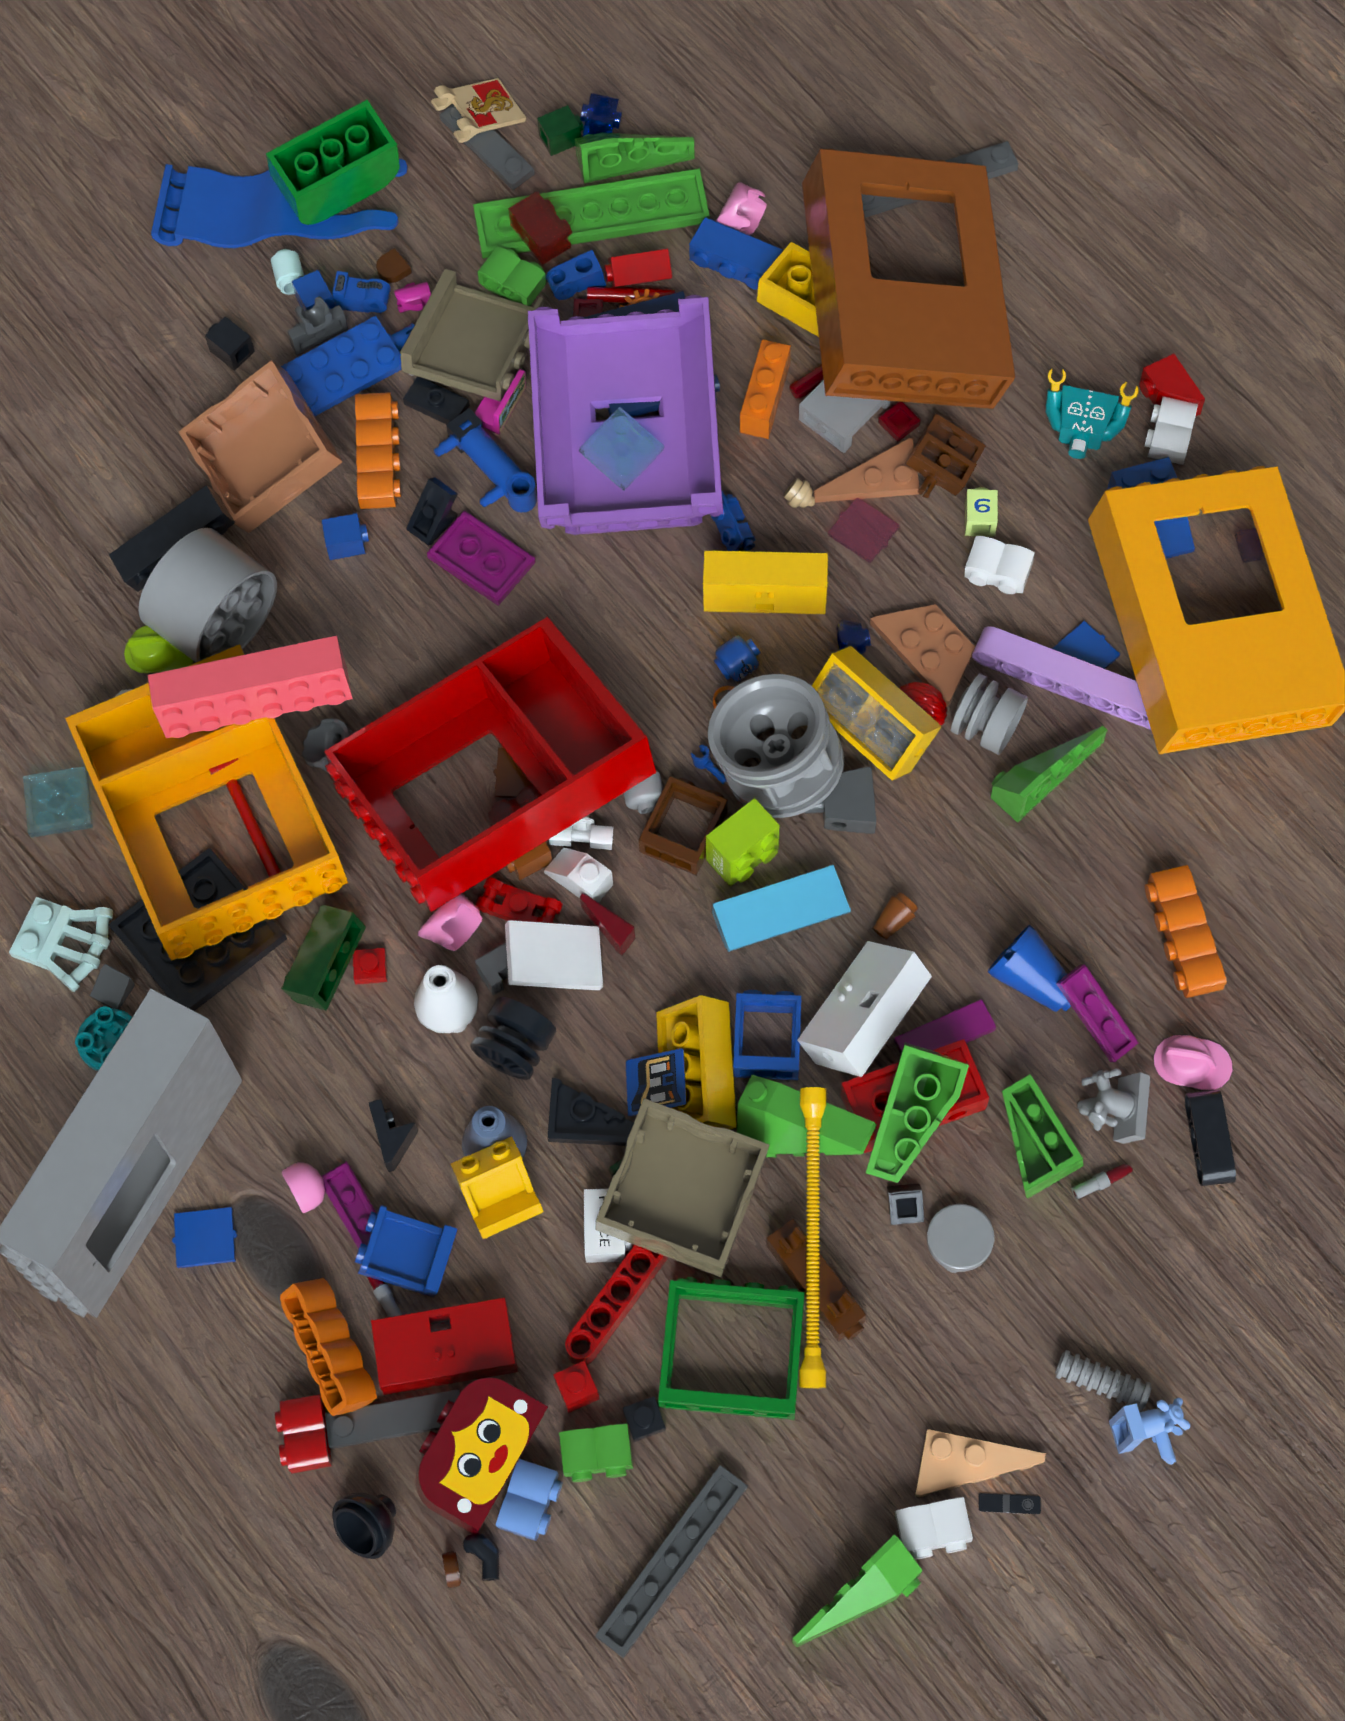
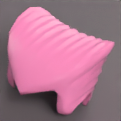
[716,182,767,236]
[418,894,483,951]

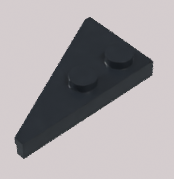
[547,1078,634,1146]

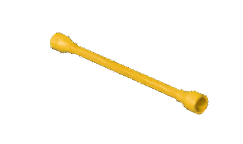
[799,1087,826,1388]

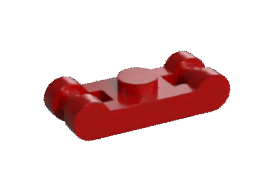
[476,877,563,923]

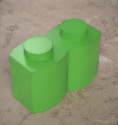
[478,246,546,306]
[559,1424,633,1482]

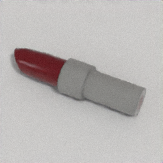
[1071,1164,1133,1200]
[366,1276,403,1317]

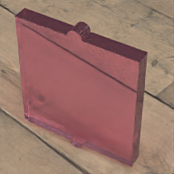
[828,498,900,563]

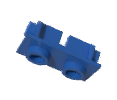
[711,491,755,551]

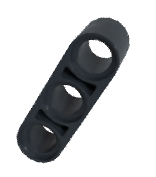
[1185,1090,1236,1186]

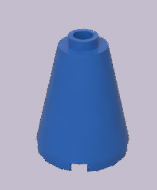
[987,925,1071,1012]

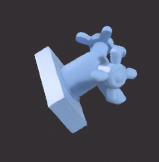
[1109,1398,1190,1465]

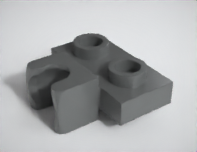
[287,296,348,355]

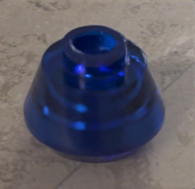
[836,620,871,655]

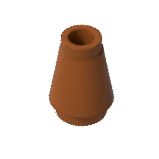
[872,892,918,940]

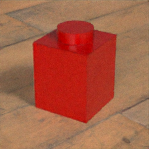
[553,1361,600,1413]

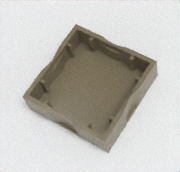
[595,1098,769,1277]

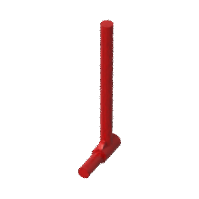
[209,758,281,877]

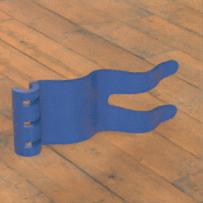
[151,159,408,248]

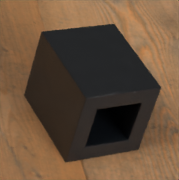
[205,316,255,371]

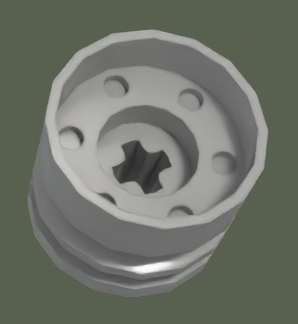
[951,673,1028,755]

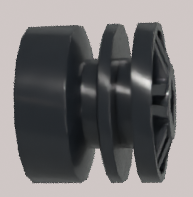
[470,997,557,1080]

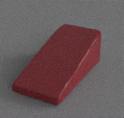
[580,893,636,956]

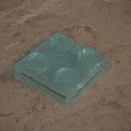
[579,407,665,491]
[23,766,93,838]

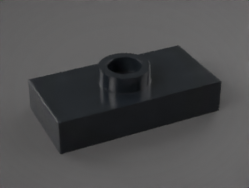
[403,376,470,424]

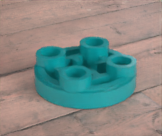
[75,1006,132,1071]

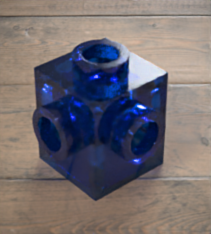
[580,93,622,137]

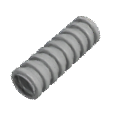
[1055,1350,1152,1411]

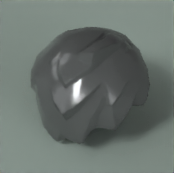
[301,719,353,771]

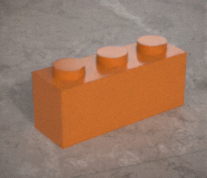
[740,339,791,439]

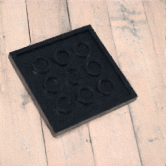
[108,848,287,1011]

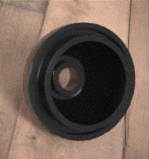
[332,1493,396,1559]

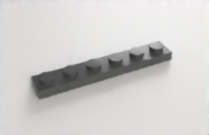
[861,141,1019,218]
[595,1465,748,1659]

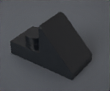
[406,477,458,546]
[369,1099,418,1172]

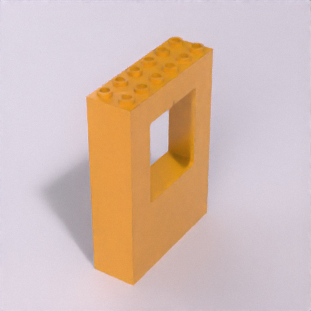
[1088,466,1345,754]
[65,644,348,961]

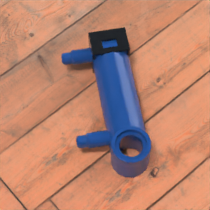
[434,408,537,513]

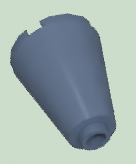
[462,1106,527,1159]

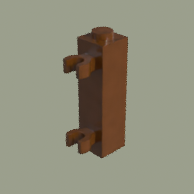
[766,1219,866,1342]

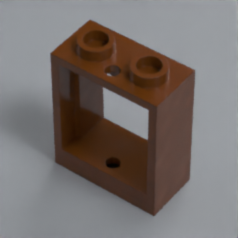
[638,776,728,876]

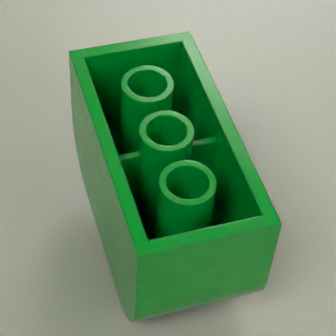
[266,100,400,225]

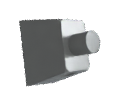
[804,767,876,834]

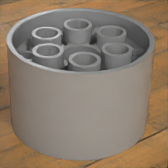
[138,528,277,663]

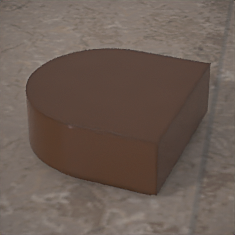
[376,248,412,283]

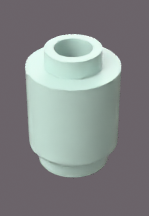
[271,249,304,295]

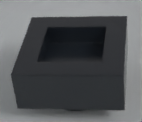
[622,1396,666,1442]

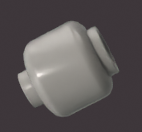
[623,771,664,814]

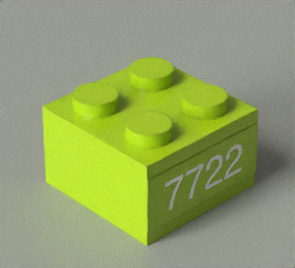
[706,798,780,887]

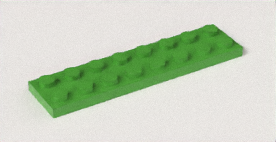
[473,168,710,259]

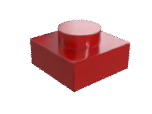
[353,948,387,985]

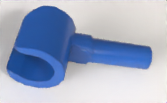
[691,745,727,785]

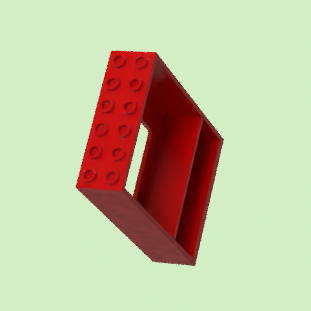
[324,617,656,912]

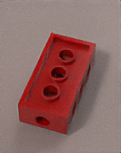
[840,1039,989,1153]

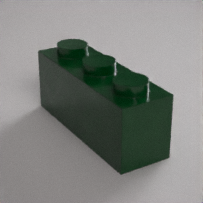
[281,905,366,1011]

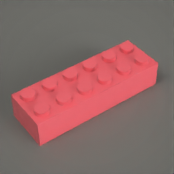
[148,635,353,738]

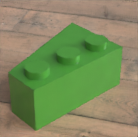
[1002,1074,1084,1199]

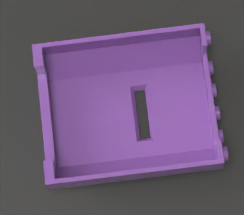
[528,295,723,535]

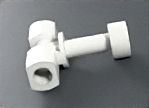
[549,815,613,850]

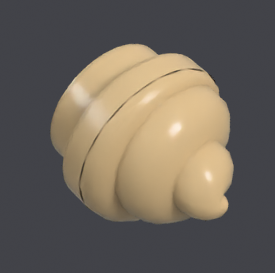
[783,478,815,508]

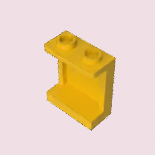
[451,1136,544,1239]

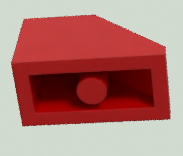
[1139,353,1205,417]

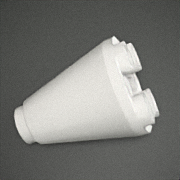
[414,965,478,1033]

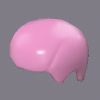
[282,1162,325,1213]

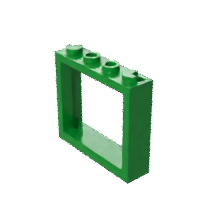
[658,1277,805,1420]

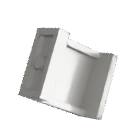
[799,380,890,453]

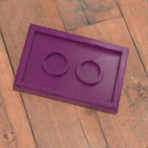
[427,510,536,606]

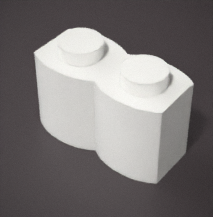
[1144,396,1198,465]
[964,536,1035,594]
[895,1497,973,1560]

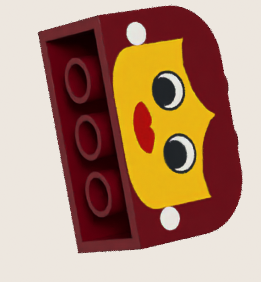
[416,1378,548,1534]

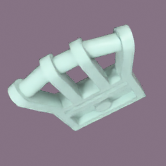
[9,897,113,992]

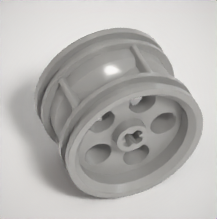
[708,674,844,818]

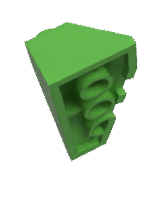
[575,133,695,183]
[991,726,1107,823]
[866,1042,969,1183]
[737,1075,877,1157]
[792,1534,923,1647]

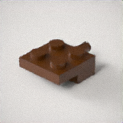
[906,413,986,498]

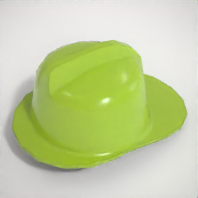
[124,625,194,674]

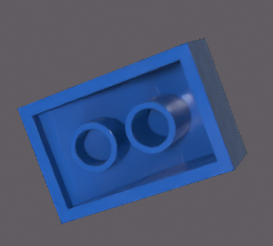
[1107,457,1195,559]

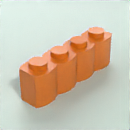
[355,392,402,509]
[1145,865,1227,998]
[280,1278,377,1416]

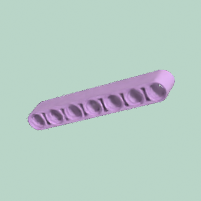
[972,626,1151,730]

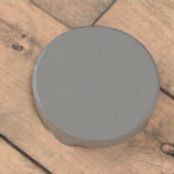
[927,1204,994,1273]

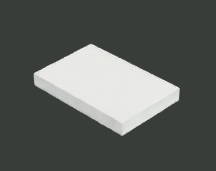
[505,920,603,990]

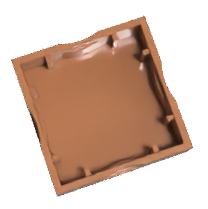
[179,360,343,533]

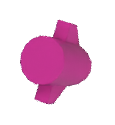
[394,282,431,313]

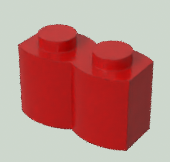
[275,1394,332,1474]

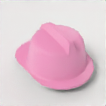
[1154,1035,1233,1090]

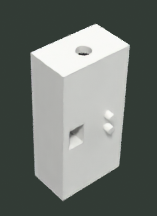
[797,941,932,1077]

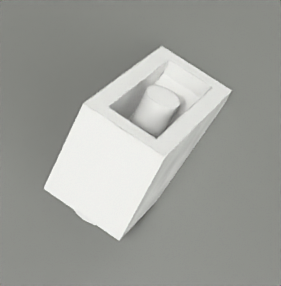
[544,847,613,903]

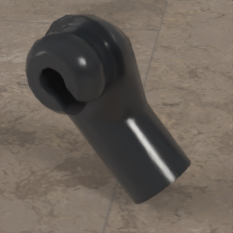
[463,1532,499,1581]

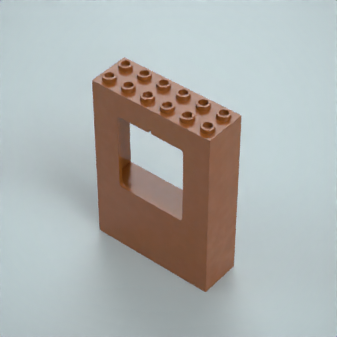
[802,149,1016,409]

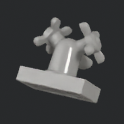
[1077,1068,1150,1144]

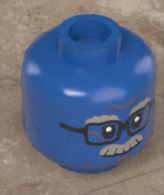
[713,635,761,681]

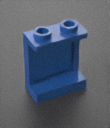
[355,1205,457,1298]

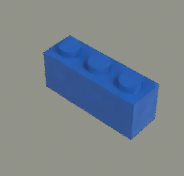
[689,217,783,290]

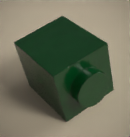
[537,105,584,156]

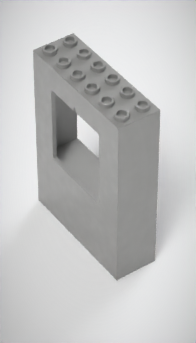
[0,989,242,1318]

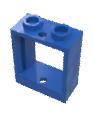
[733,990,801,1080]

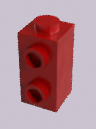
[604,249,673,288]

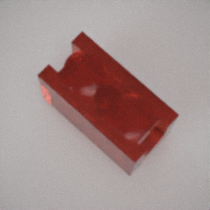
[508,191,572,265]

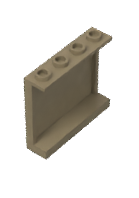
[400,269,543,402]

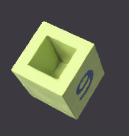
[965,487,998,537]

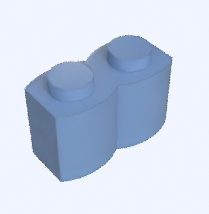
[496,1459,563,1541]

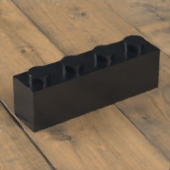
[109,485,235,592]

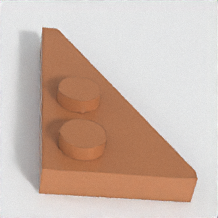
[814,438,920,503]

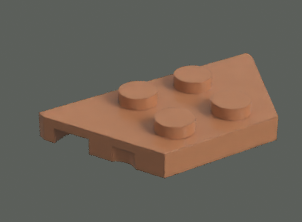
[870,604,975,707]

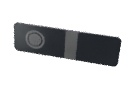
[978,1493,1041,1514]

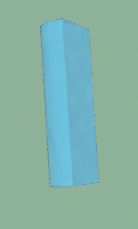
[712,865,851,952]

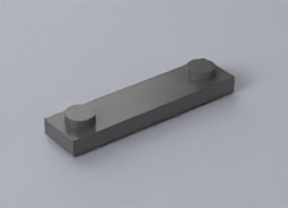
[439,104,535,190]
[325,1389,460,1449]

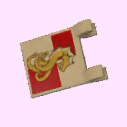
[431,78,526,143]

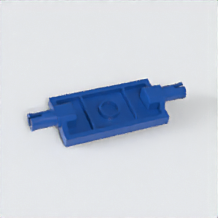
[281,316,415,416]

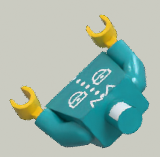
[1045,368,1139,459]

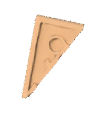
[915,1429,1046,1497]

